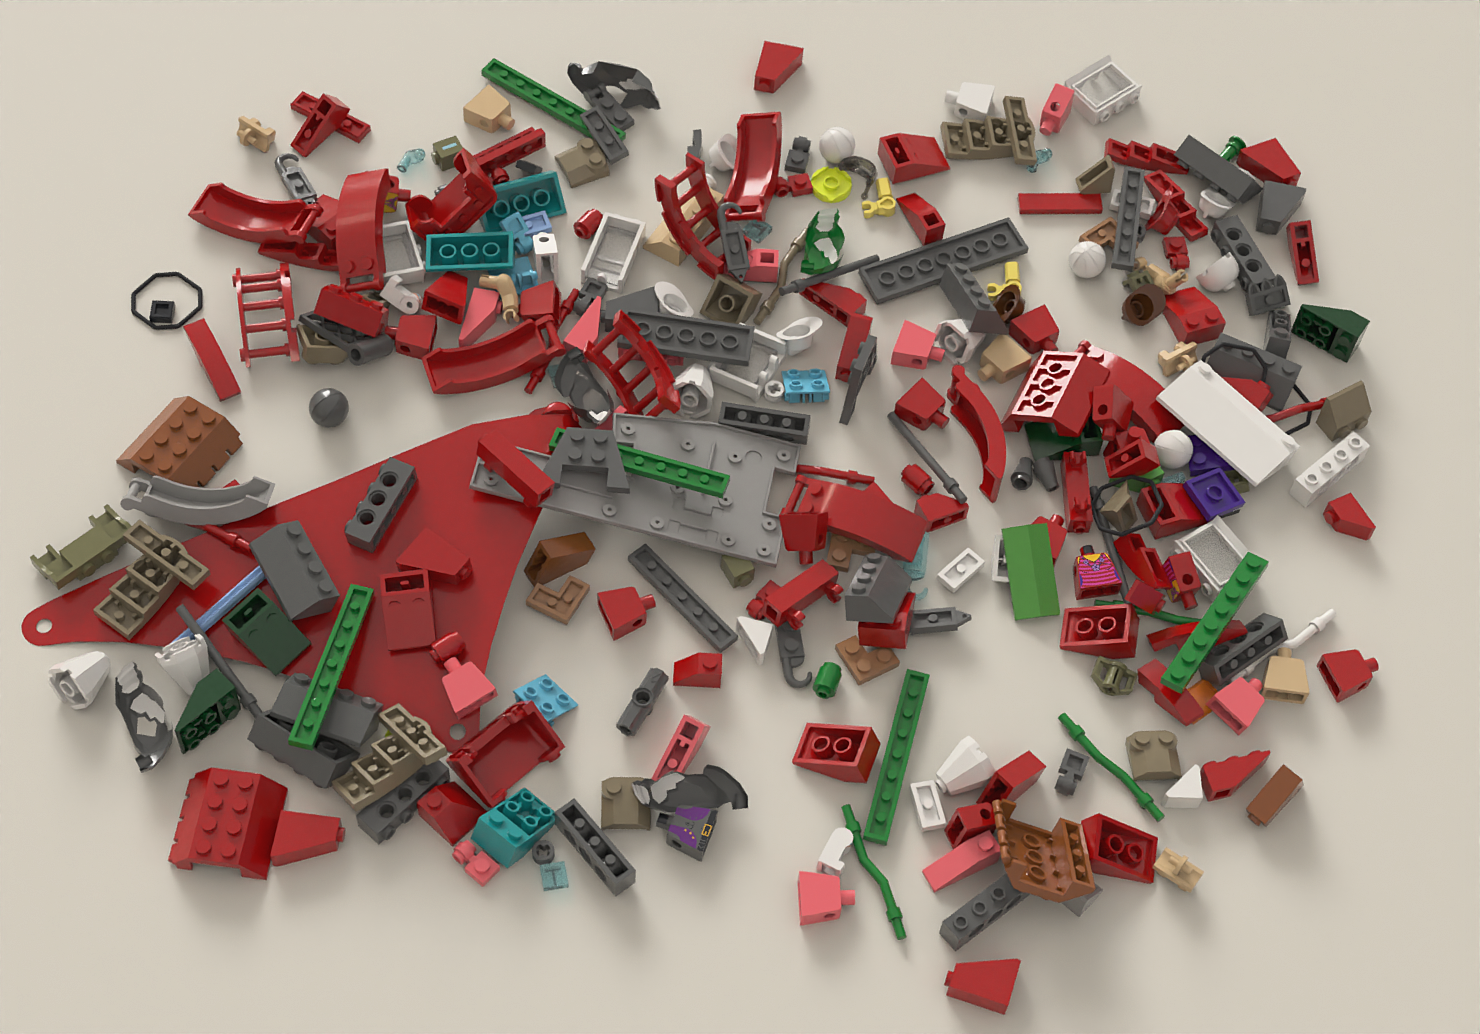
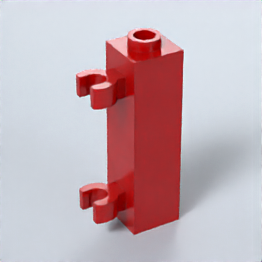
[476,429,555,509]
[1060,451,1093,534]
[761,559,844,630]

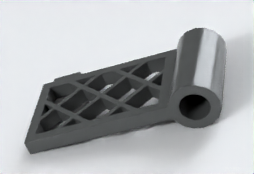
[299,310,394,366]

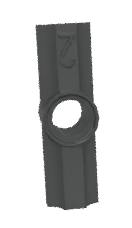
[616,668,669,736]

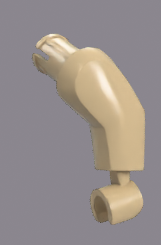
[1133,257,1189,295]
[479,273,519,324]

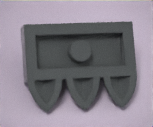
[1245,274,1291,316]

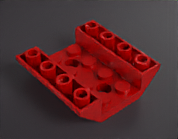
[1001,351,1111,437]

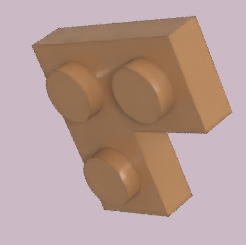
[1079,216,1139,249]
[826,533,876,573]
[526,575,590,625]
[835,635,900,685]

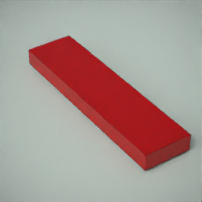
[290,91,371,143]
[1017,193,1103,214]

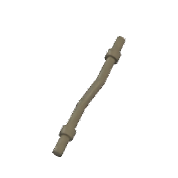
[753,228,808,325]

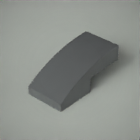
[687,129,702,159]

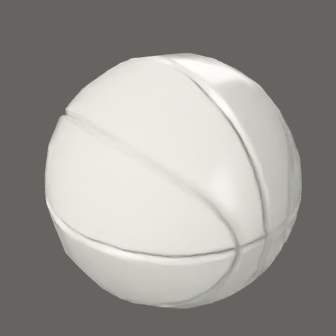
[819,127,856,164]
[1069,241,1106,278]
[1154,430,1193,469]

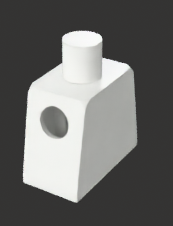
[945,82,995,121]
[532,232,559,285]

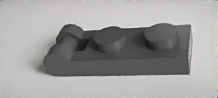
[583,82,634,131]

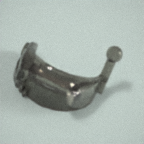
[838,156,878,200]

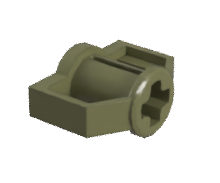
[1091,656,1138,696]

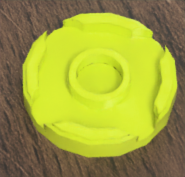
[811,167,852,203]

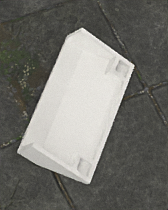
[1156,360,1300,487]

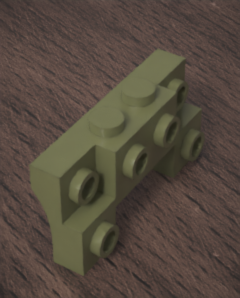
[30,504,131,590]

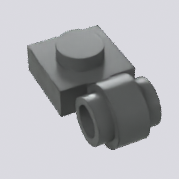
[784,136,811,174]
[573,278,608,316]
[1055,748,1090,796]

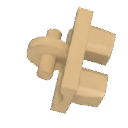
[236,116,276,153]
[1158,341,1197,377]
[1152,847,1204,893]

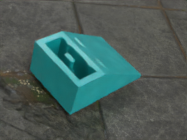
[470,787,555,868]

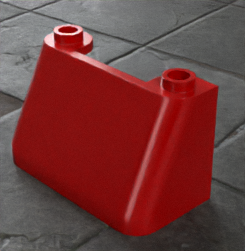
[405,148,497,241]
[445,700,565,808]

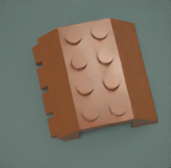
[116,396,243,488]
[992,799,1095,903]

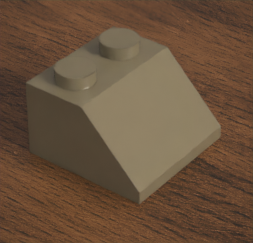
[699,274,763,324]
[1315,380,1372,441]

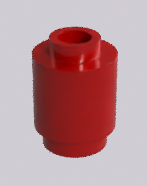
[574,209,603,239]
[901,464,935,496]
[429,631,466,665]

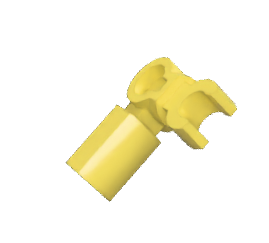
[862,177,896,218]
[987,262,1022,301]

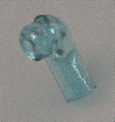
[397,148,426,173]
[1027,148,1052,173]

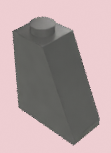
[1256,180,1306,235]
[601,286,658,332]

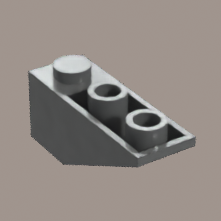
[1263,310,1291,359]

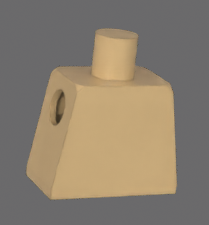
[463,84,515,133]
[977,334,1032,384]
[1260,647,1309,704]

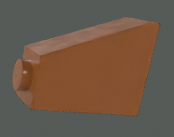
[524,532,596,587]
[1246,764,1304,827]

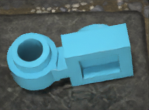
[499,211,533,255]

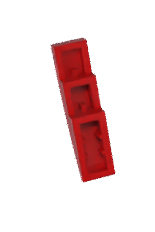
[1104,138,1189,175]
[1144,169,1209,242]
[258,241,339,272]
[183,318,241,402]
[1146,620,1248,652]

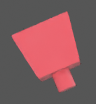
[1039,83,1075,136]
[891,320,945,370]
[442,657,498,719]
[1206,677,1265,735]
[797,871,855,925]

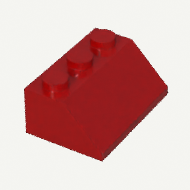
[313,284,389,337]

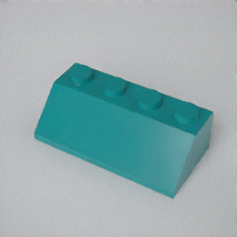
[479,170,567,232]
[426,231,515,272]

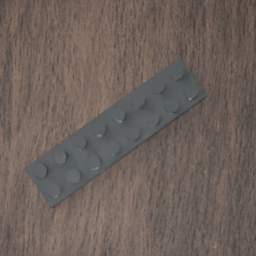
[858,217,1028,305]

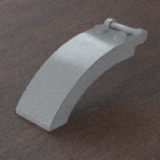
[120,476,275,525]

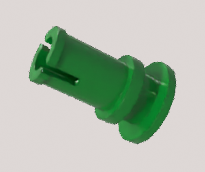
[1219,136,1246,162]

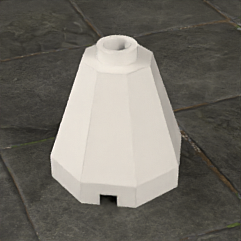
[935,319,987,364]
[673,363,714,419]
[155,634,210,695]
[48,651,110,710]
[935,736,996,795]

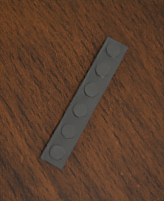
[1111,167,1145,272]
[628,543,738,653]

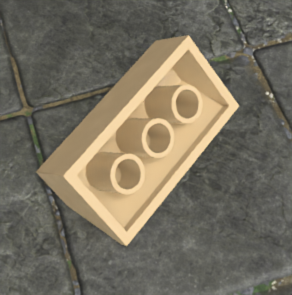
[643,188,724,267]

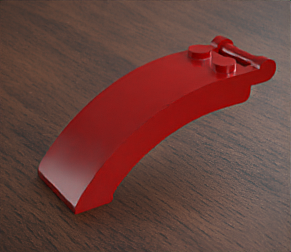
[724,111,782,222]
[336,168,391,294]
[188,182,324,244]
[421,315,566,394]
[1058,340,1184,443]
[946,365,1006,503]
[780,475,929,563]

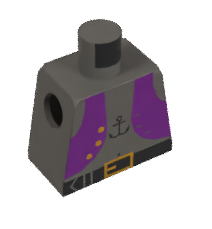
[656,804,718,862]

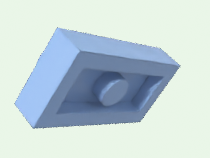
[514,210,552,241]

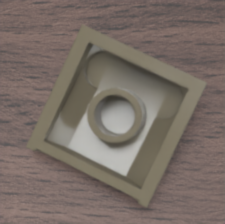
[555,138,610,188]
[296,324,348,365]
[1125,730,1182,781]
[601,777,651,830]

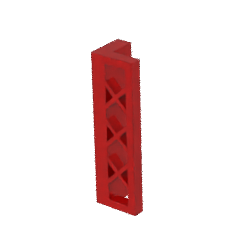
[473,127,546,175]

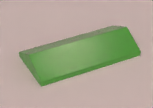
[1001,523,1061,620]

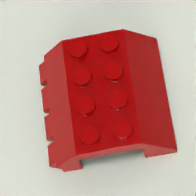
[168,767,288,880]

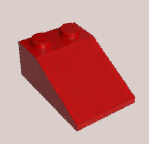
[308,194,339,249]
[1163,286,1226,345]
[858,592,916,649]
[1059,603,1140,659]
[792,723,881,783]
[1081,813,1158,884]

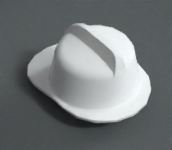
[709,134,737,172]
[1199,187,1238,219]
[654,281,694,317]
[776,317,823,356]

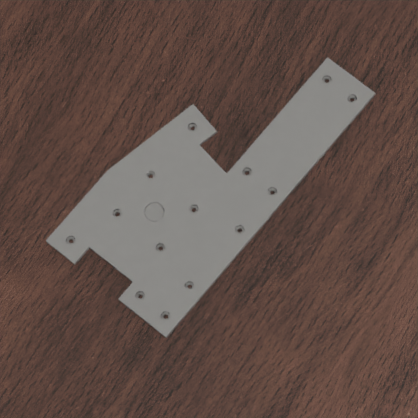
[469,413,801,568]

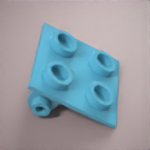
[488,256,539,300]
[781,368,830,403]
[513,674,578,727]

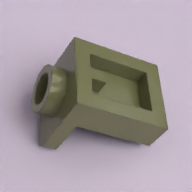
[1122,270,1155,292]

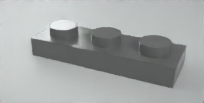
[580,105,629,165]

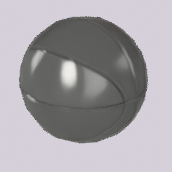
[309,388,349,428]

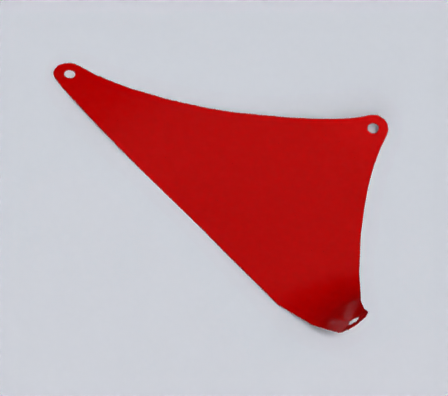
[21,415,582,753]

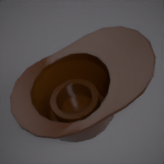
[1121,284,1166,326]
[993,285,1026,324]

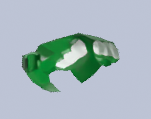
[800,208,845,275]

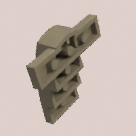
[940,96,1037,166]
[93,519,210,640]
[331,703,448,812]

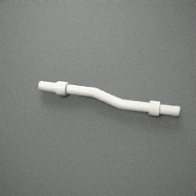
[1227,609,1336,684]

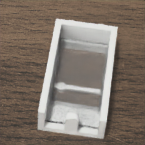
[581,212,646,294]

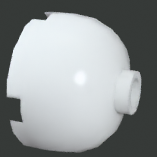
[1196,252,1239,292]

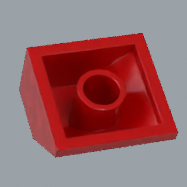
[417,781,487,847]

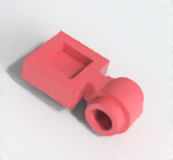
[452,840,500,887]

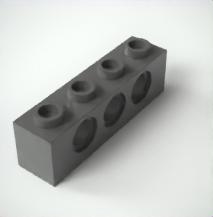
[1211,215,1276,294]
[718,402,811,445]
[344,457,418,553]
[1199,613,1288,686]
[356,760,450,844]
[555,798,636,897]
[939,873,1030,952]

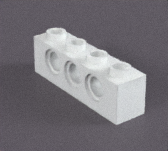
[1289,431,1370,508]

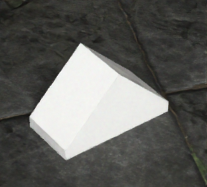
[991,535,1009,582]
[736,616,773,665]
[1160,764,1203,808]

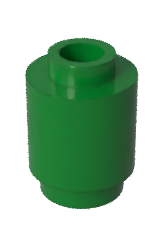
[813,662,842,699]

